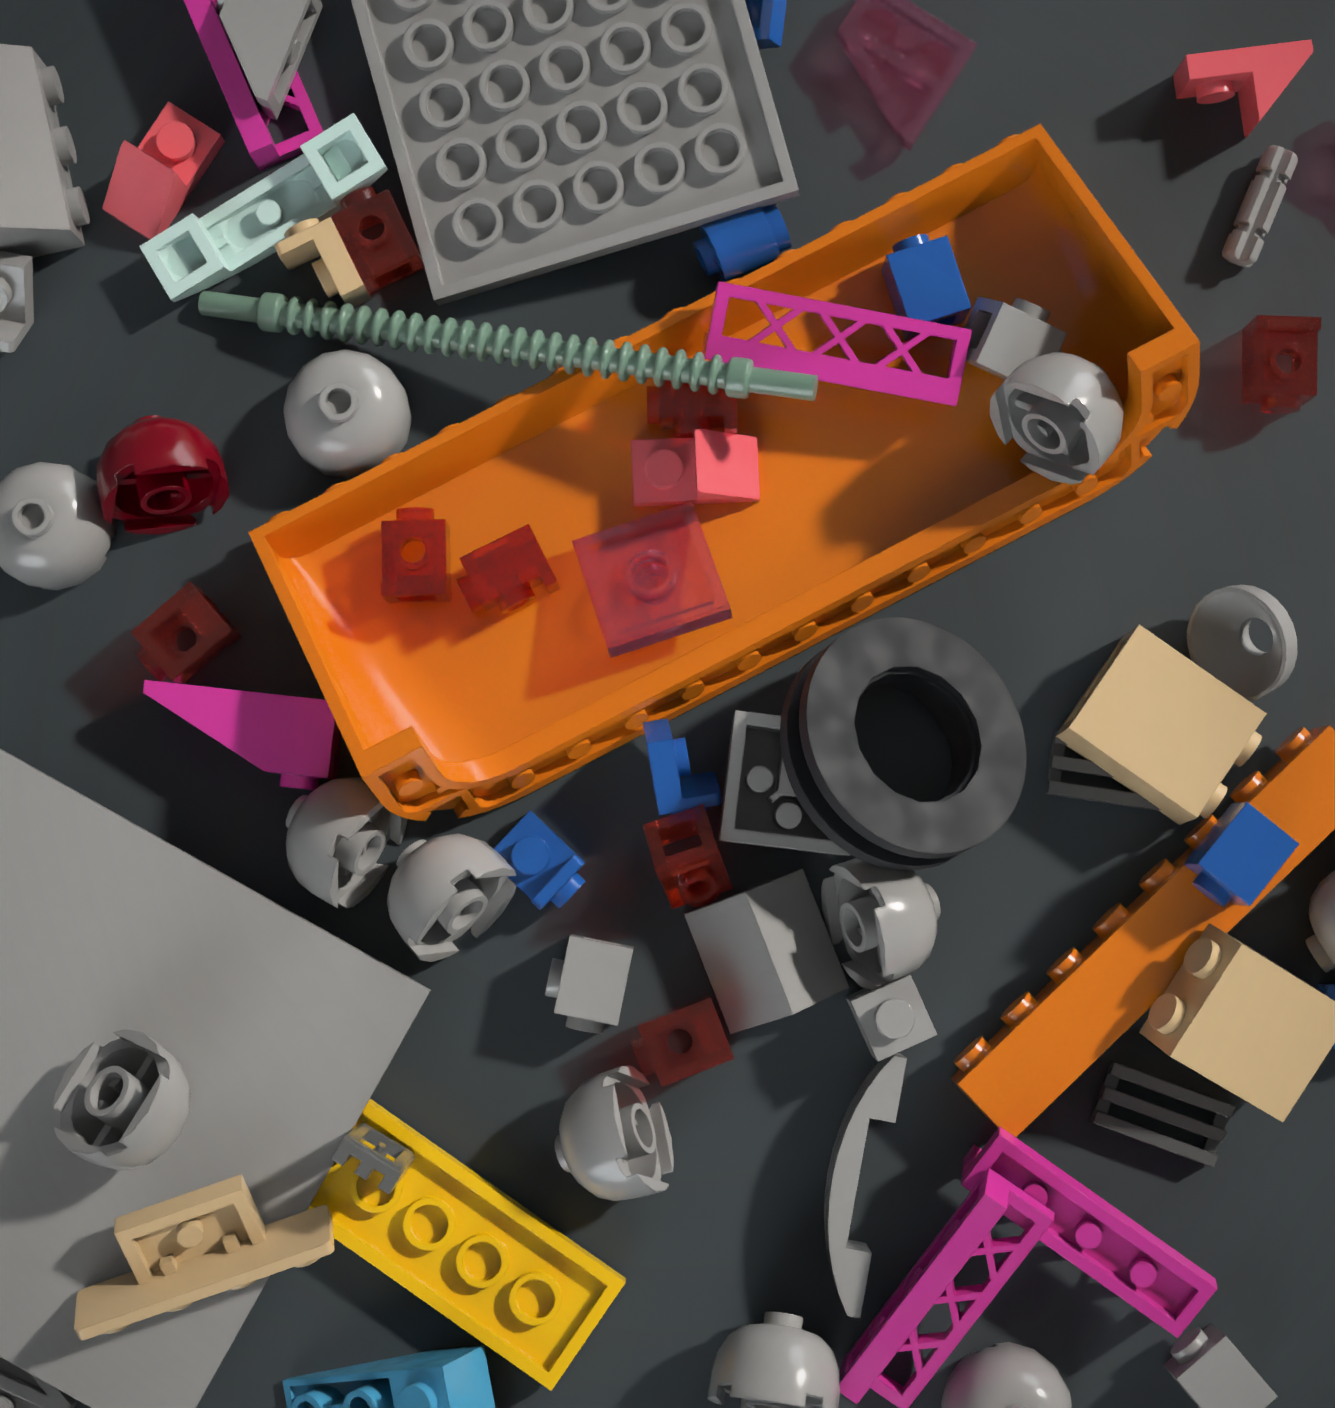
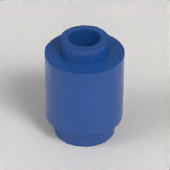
[693,204,792,282]

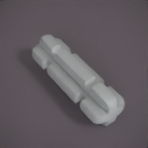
[1222,145,1298,268]

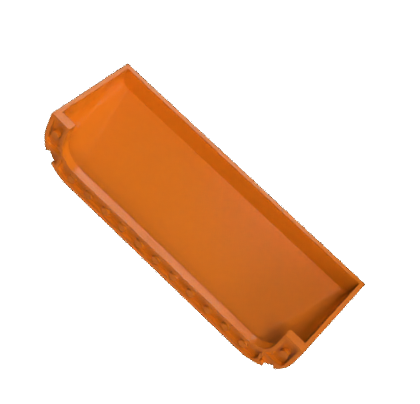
[248,123,1200,821]

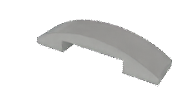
[824,1053,907,1318]

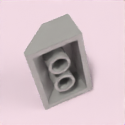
[0,44,90,258]

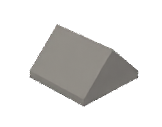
[684,868,849,1034]

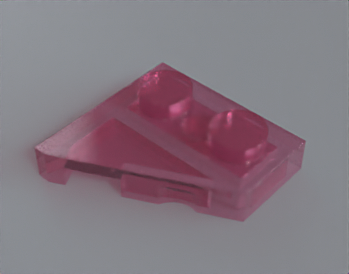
[836,0,978,151]

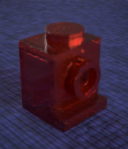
[331,187,425,295]
[1241,315,1321,414]
[647,380,737,438]
[381,507,452,603]
[456,524,560,614]
[131,582,242,684]
[642,804,733,909]
[631,994,734,1087]

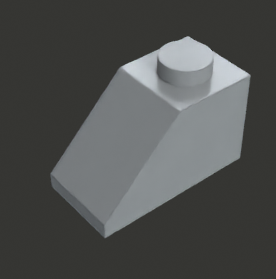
[217,0,323,120]

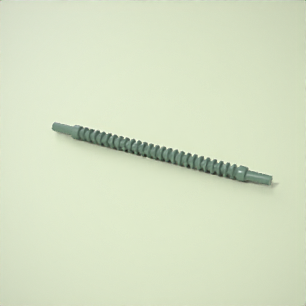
[198,290,818,401]

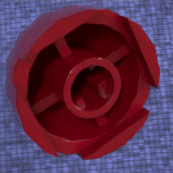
[96,415,230,535]

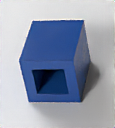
[881,234,971,341]
[1184,802,1299,907]

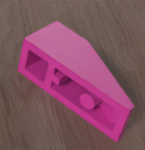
[143,680,342,790]

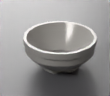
[1187,584,1298,701]

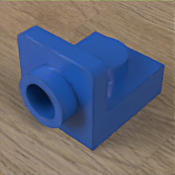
[643,718,722,818]
[494,810,586,910]

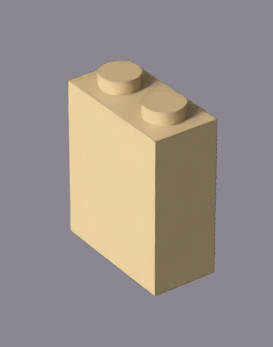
[1054,624,1267,825]
[1139,923,1335,1122]

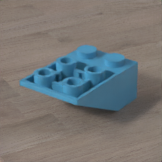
[282,1345,495,1408]

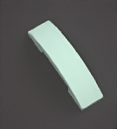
[139,113,388,302]

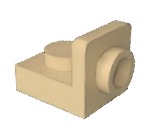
[274,217,372,308]

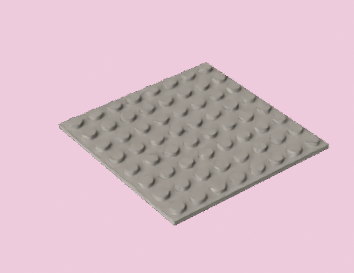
[0,749,431,1408]

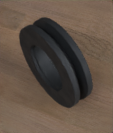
[780,617,1027,871]

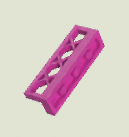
[184,0,323,171]
[702,281,972,406]
[961,1126,1218,1338]
[840,1168,1055,1408]

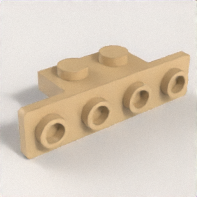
[74,1174,334,1340]

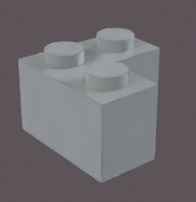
[718,710,850,856]

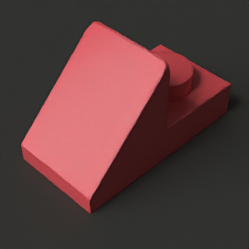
[1173,39,1314,138]
[102,101,225,240]
[631,429,760,507]

